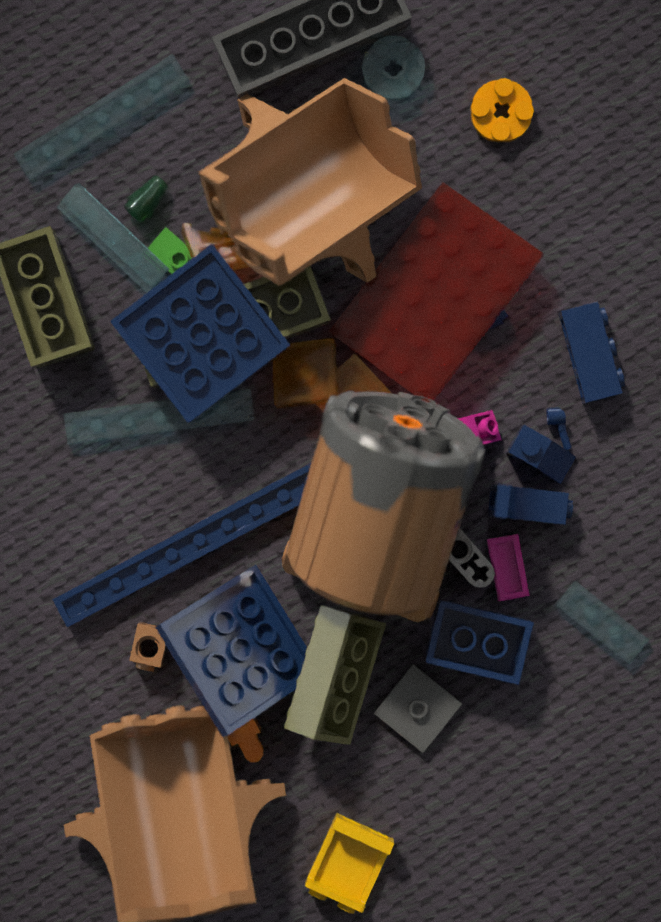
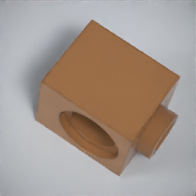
[129,622,167,672]

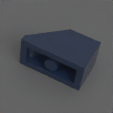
[506,425,576,484]

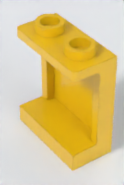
[305,813,395,914]

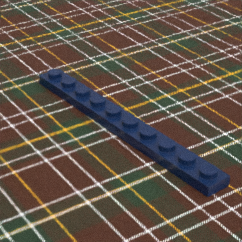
[52,463,311,627]

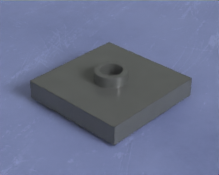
[374,664,462,753]

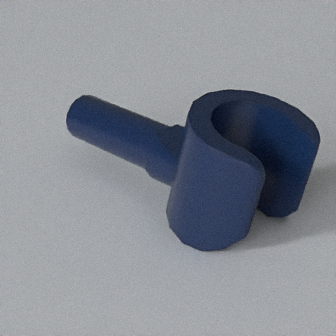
[546,407,572,450]

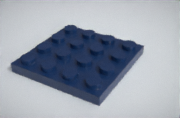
[110,244,290,423]
[155,564,307,737]

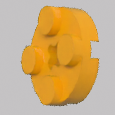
[470,78,534,142]

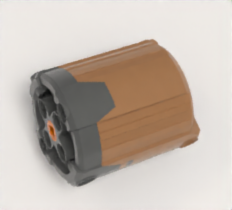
[282,390,485,622]

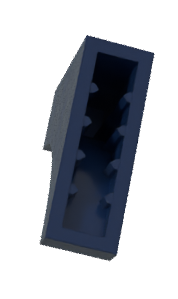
[488,484,573,525]

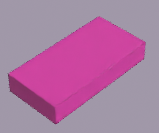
[486,534,529,601]

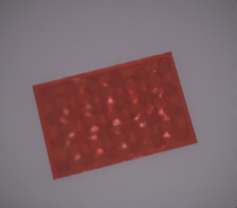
[329,182,544,403]

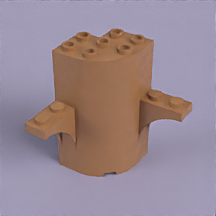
[199,78,422,286]
[64,706,286,922]

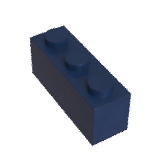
[558,301,625,404]

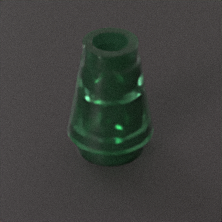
[124,175,169,223]

